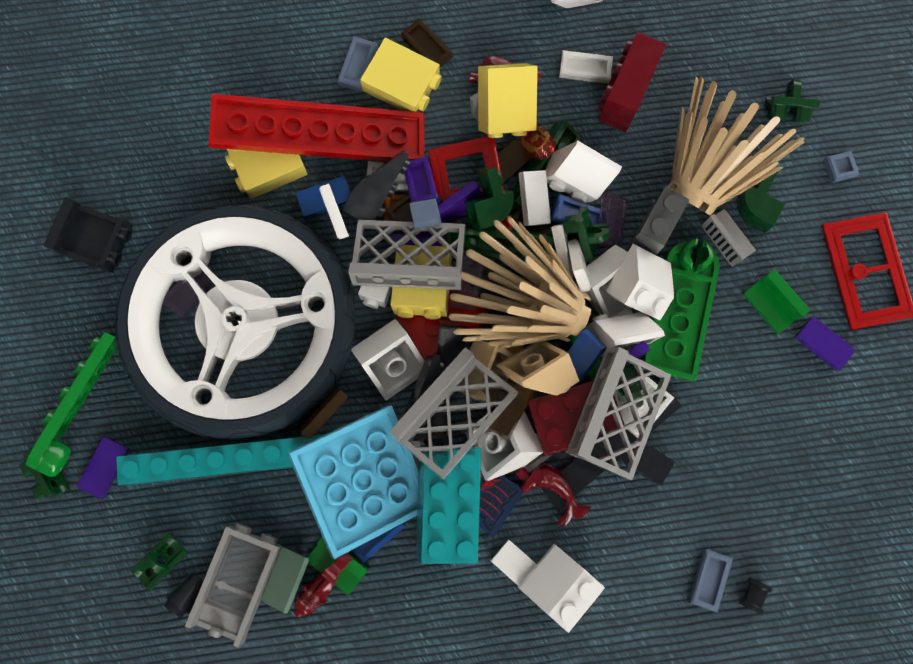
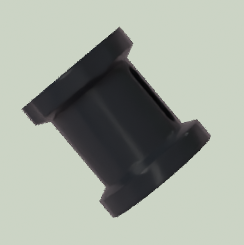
[738,578,773,615]

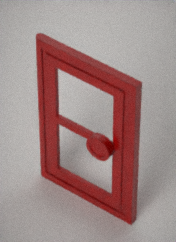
[428,136,512,238]
[821,212,913,330]

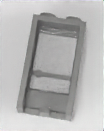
[185,523,283,647]

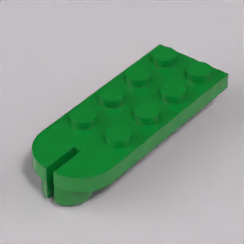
[643,239,719,382]
[26,332,117,477]

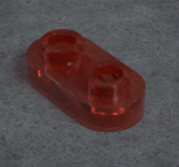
[520,124,556,160]

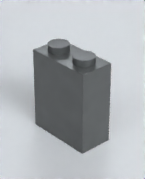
[627,186,690,255]

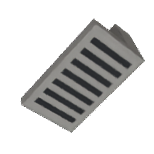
[701,209,756,267]

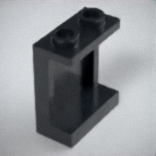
[43,197,133,273]

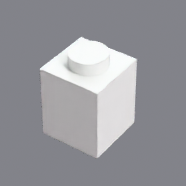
[358,286,392,309]

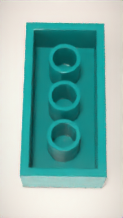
[416,445,481,564]

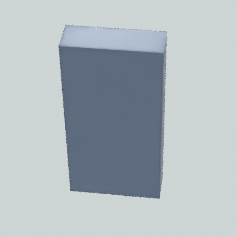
[337,36,378,92]
[688,549,733,613]

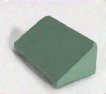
[261,547,309,614]

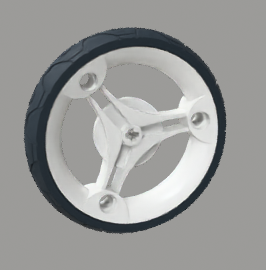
[115,205,356,440]

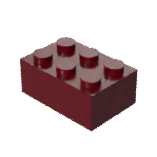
[597,32,666,133]
[527,381,625,457]

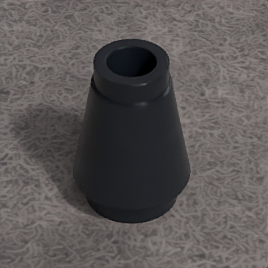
[164,573,203,618]

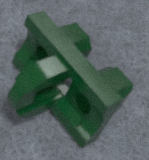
[764,79,820,123]
[563,206,611,262]
[19,449,70,500]
[130,533,189,591]

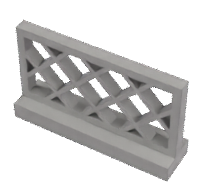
[348,220,465,290]
[566,347,671,480]
[389,348,518,480]

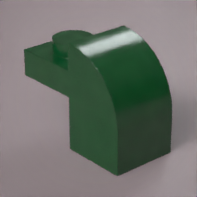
[464,167,514,230]
[737,172,785,233]

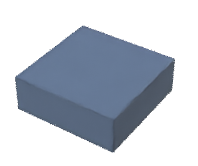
[824,151,860,183]
[409,198,441,229]

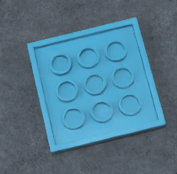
[287,405,419,559]

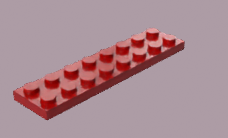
[209,94,424,162]

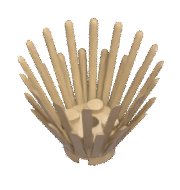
[668,76,805,216]
[449,216,591,349]

